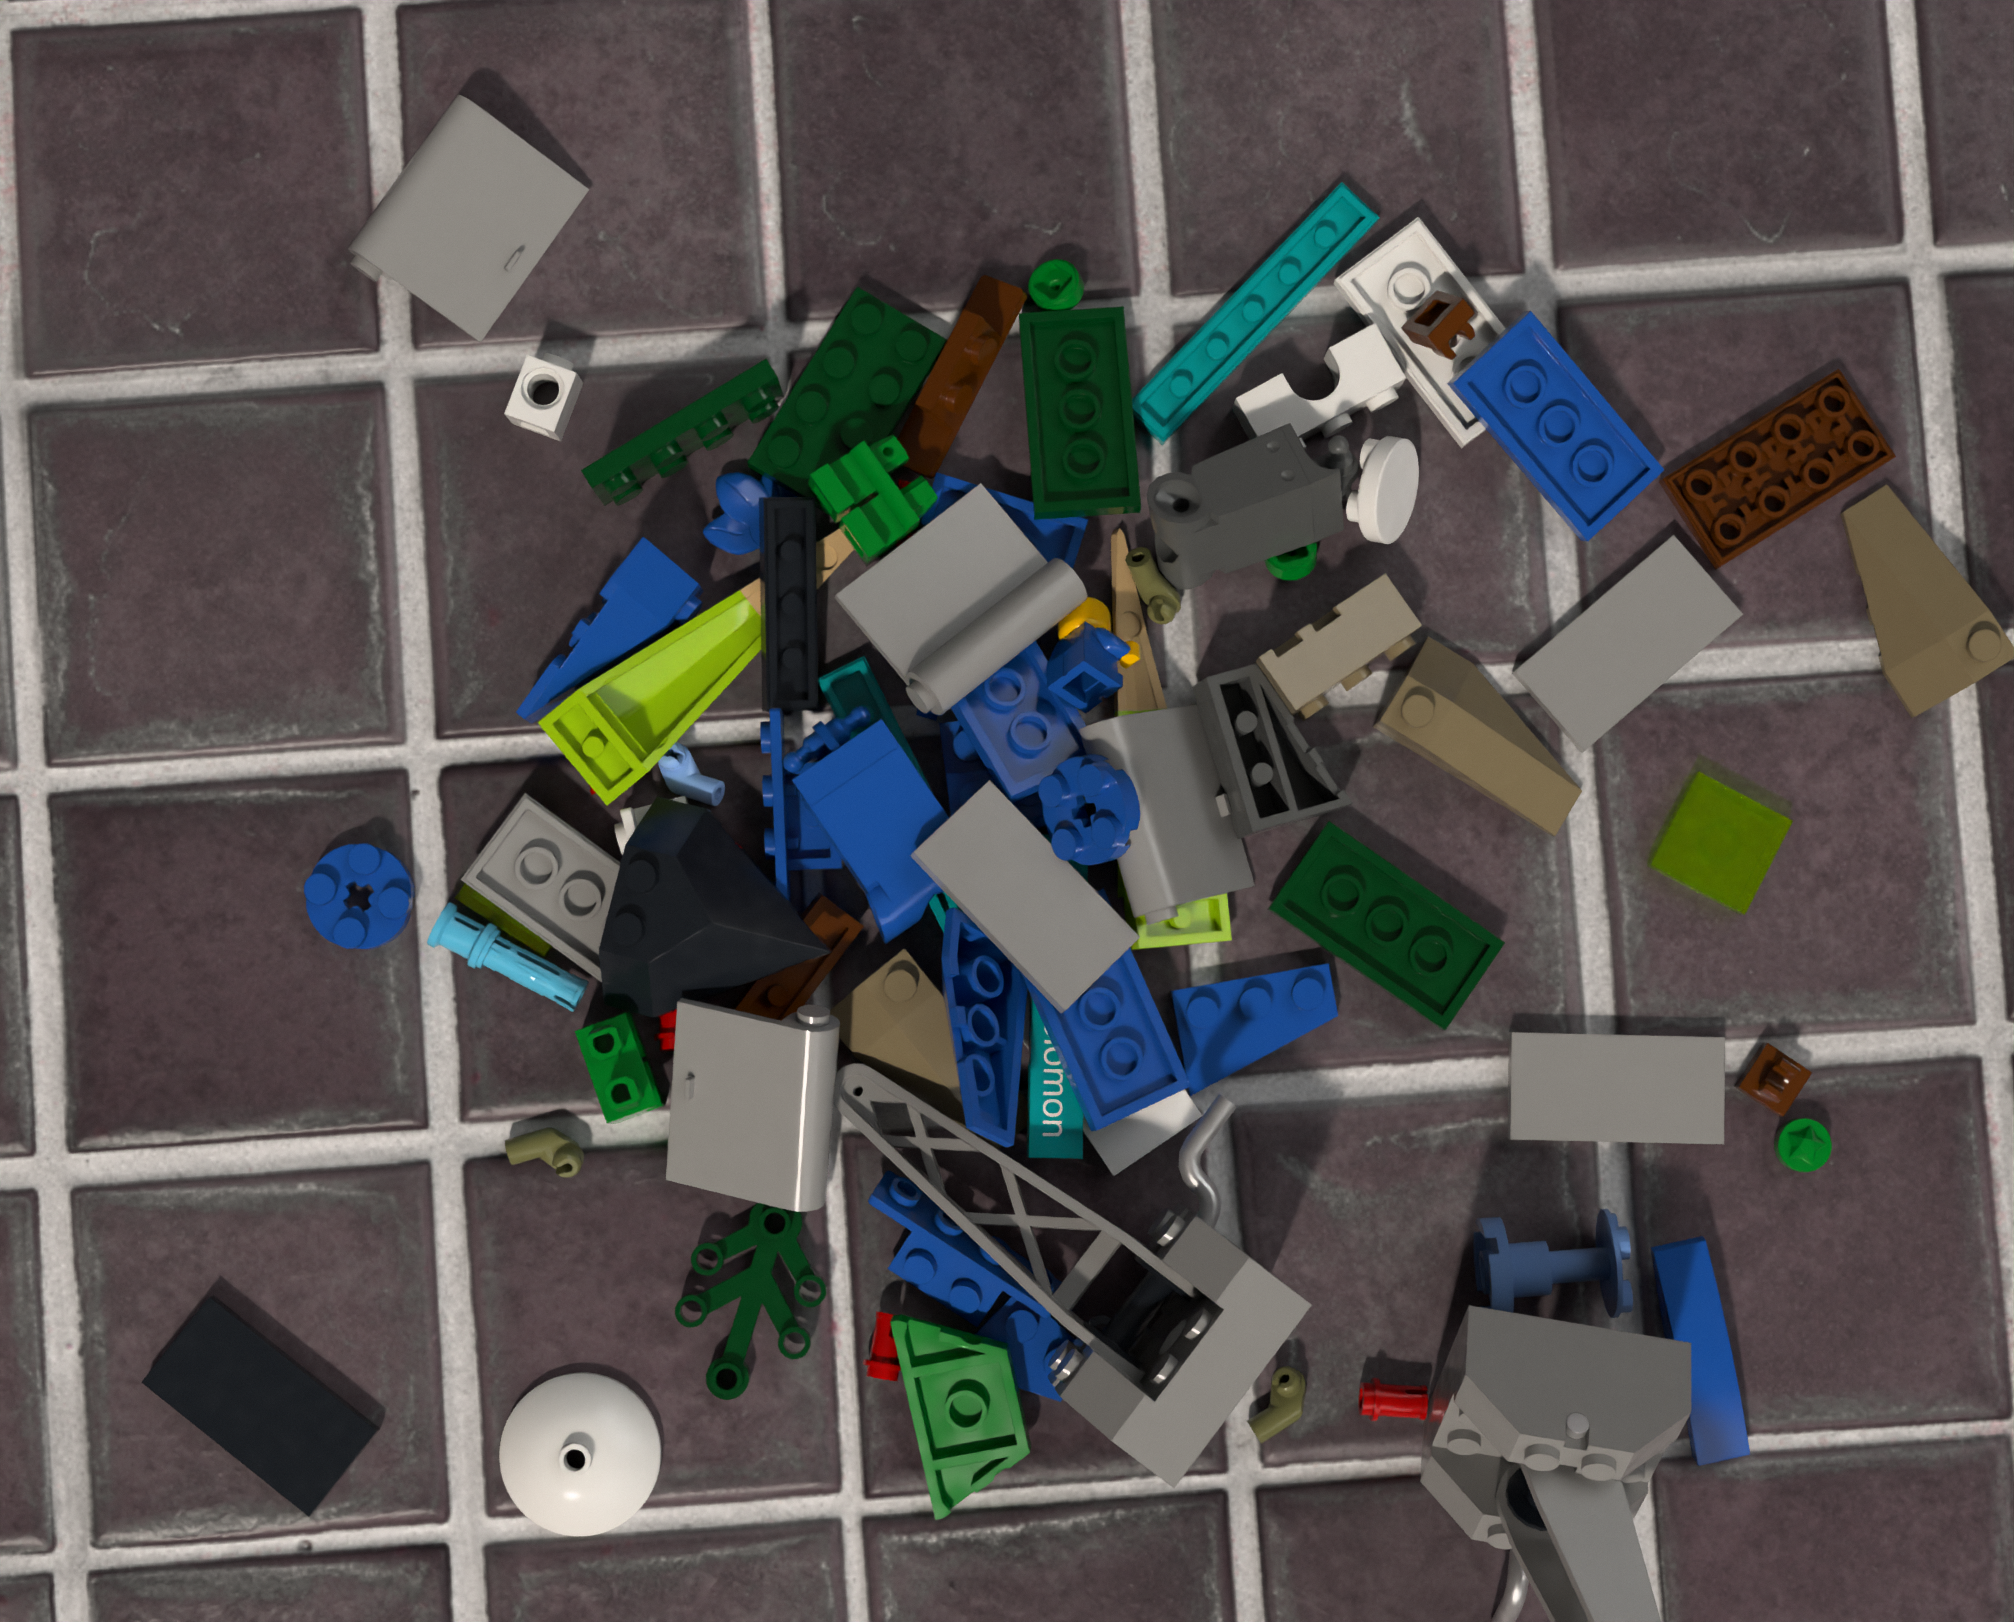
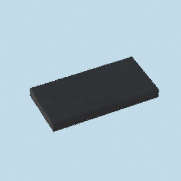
[141,1295,380,1517]

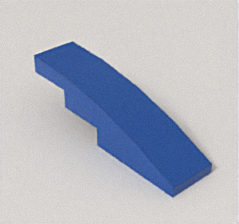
[1650,1236,1750,1466]

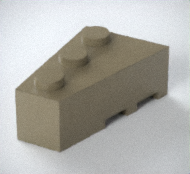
[1254,573,1422,721]

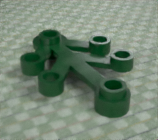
[675,1203,827,1400]

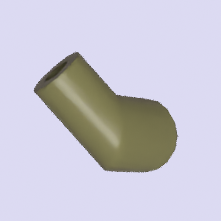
[505,1127,584,1178]

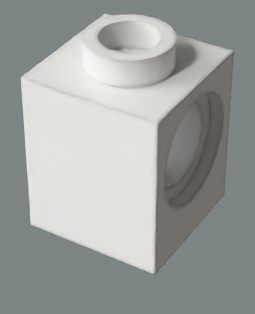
[504,353,583,441]

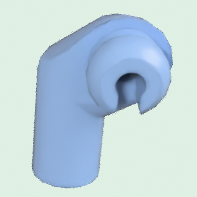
[658,741,725,806]

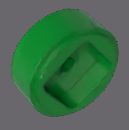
[1028,259,1084,312]
[1264,542,1317,580]
[1774,1118,1832,1172]

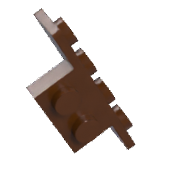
[897,275,1027,479]

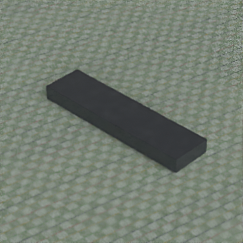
[759,497,818,712]

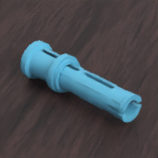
[427,902,589,1012]

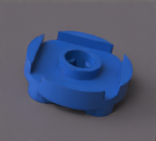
[1038,754,1140,865]
[304,843,415,949]

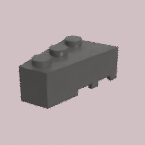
[1192,663,1353,839]

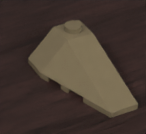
[830,948,1028,1149]

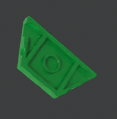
[890,1314,1031,1520]

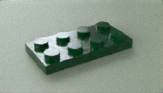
[747,286,947,515]
[1018,306,1141,520]
[581,359,784,506]
[1267,821,1505,1031]

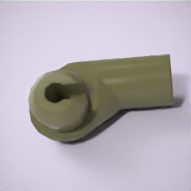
[1125,547,1181,624]
[1247,1366,1306,1444]

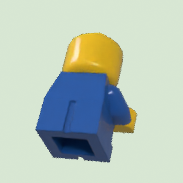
[1047,597,1141,714]

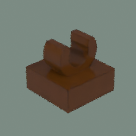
[1401,290,1475,360]
[1734,1043,1812,1117]

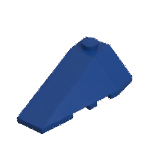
[941,907,1027,1148]

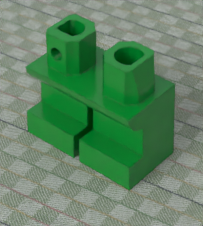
[808,435,938,567]
[574,1011,665,1124]

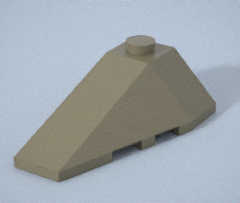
[1840,484,2014,718]
[1373,636,1582,837]

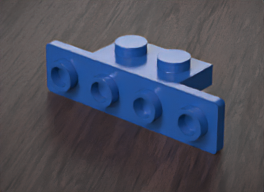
[760,708,843,903]
[868,1171,1062,1327]

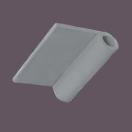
[348,94,590,343]
[834,483,1088,715]
[1079,704,1255,925]
[666,998,840,1212]

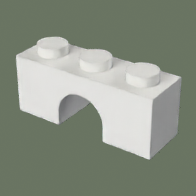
[1232,323,1406,449]

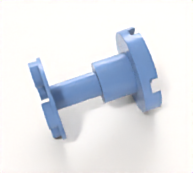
[1473,1209,1633,1318]

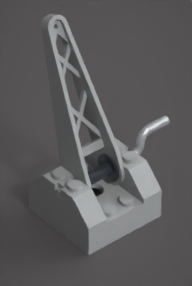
[834,1063,1312,1488]
[1420,1305,1691,1622]

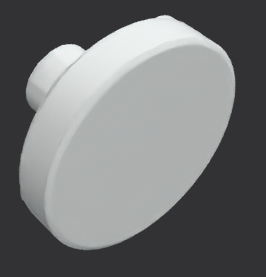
[1346,436,1419,544]

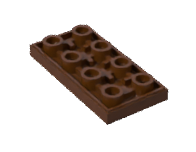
[1659,369,1896,570]

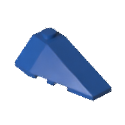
[516,537,704,724]

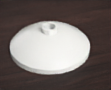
[499,1372,662,1536]

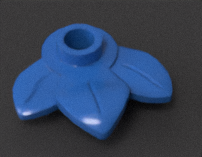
[703,472,798,555]

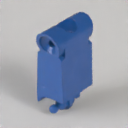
[783,706,949,944]

